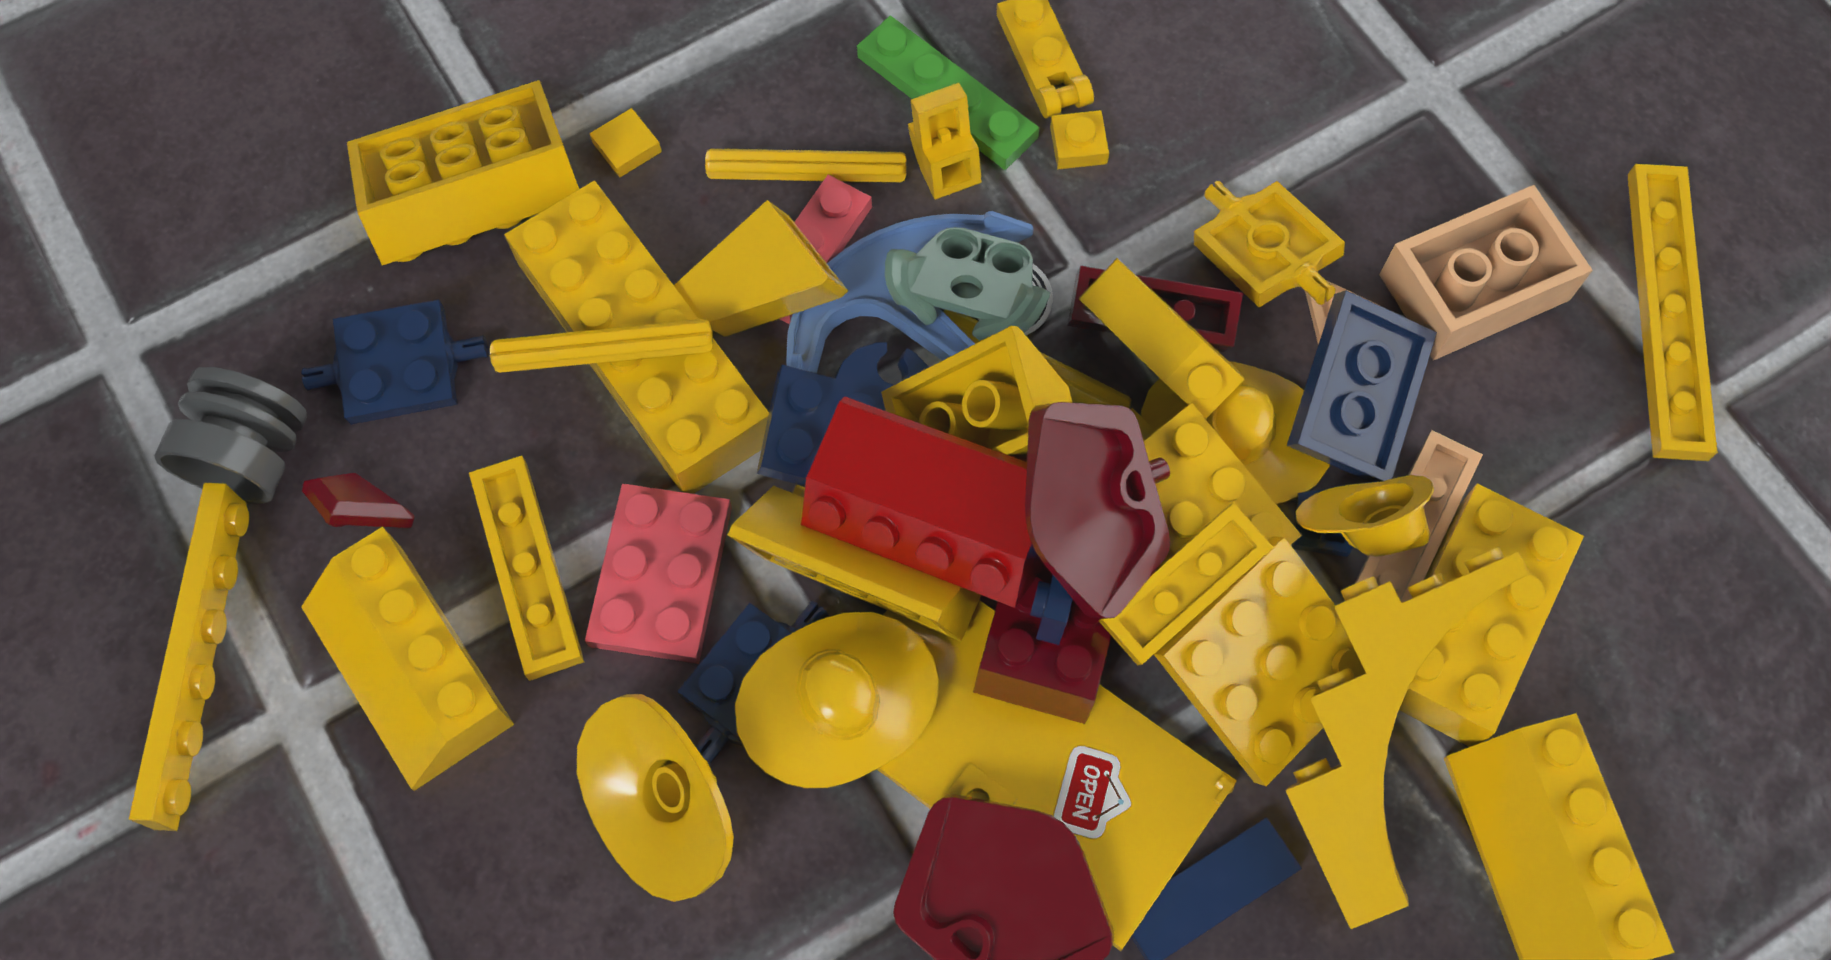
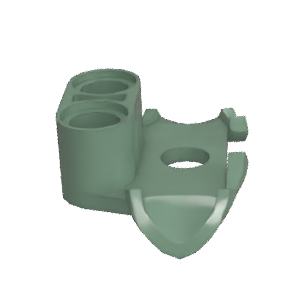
[885,227,1051,341]

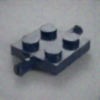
[301,299,489,425]
[677,601,829,765]

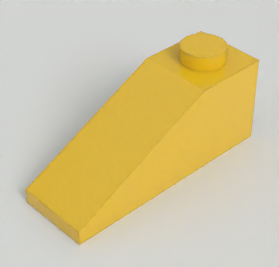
[1079,258,1245,419]

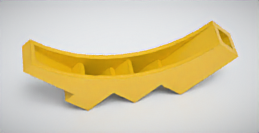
[1285,547,1530,929]

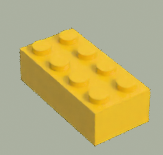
[1399,483,1584,747]

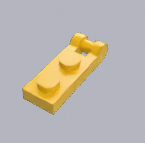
[996,0,1094,118]

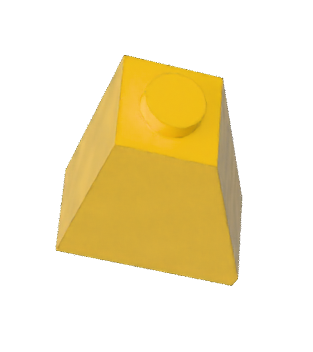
[674,200,848,337]

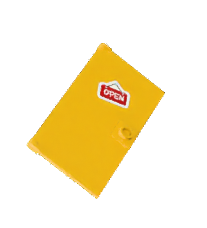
[877,600,1237,951]

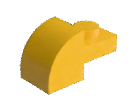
[908,83,982,200]

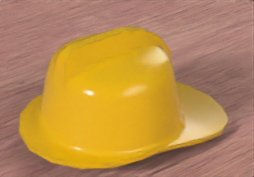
[1295,475,1434,557]

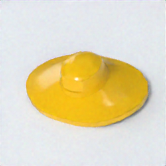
[1141,361,1330,506]
[735,612,939,789]
[577,694,734,902]

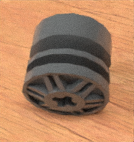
[154,367,307,503]

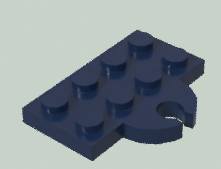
[756,342,929,486]

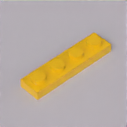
[469,456,585,681]

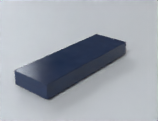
[1131,817,1302,960]

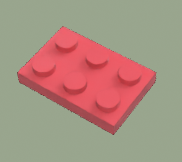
[585,484,732,664]

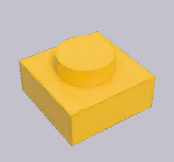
[1050,110,1109,170]

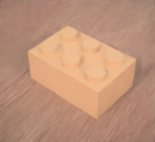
[1379,185,1593,361]

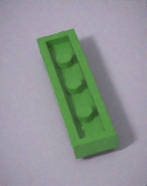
[857,15,1039,170]

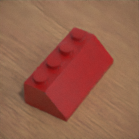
[801,396,1043,608]

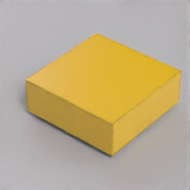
[589,108,662,178]

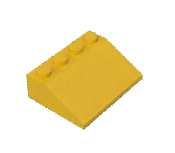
[347,80,579,266]

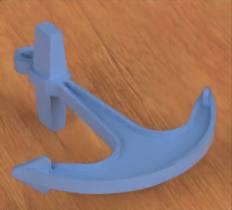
[786,211,1033,374]

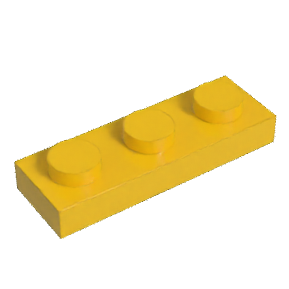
[1098,503,1274,666]

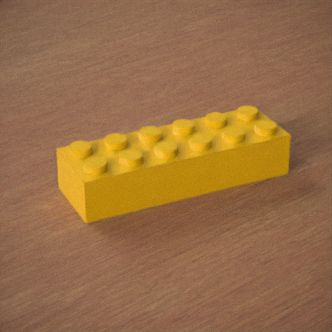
[504,180,769,494]

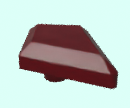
[302,473,415,528]

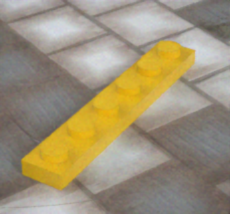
[1628,164,1718,461]
[128,483,249,831]

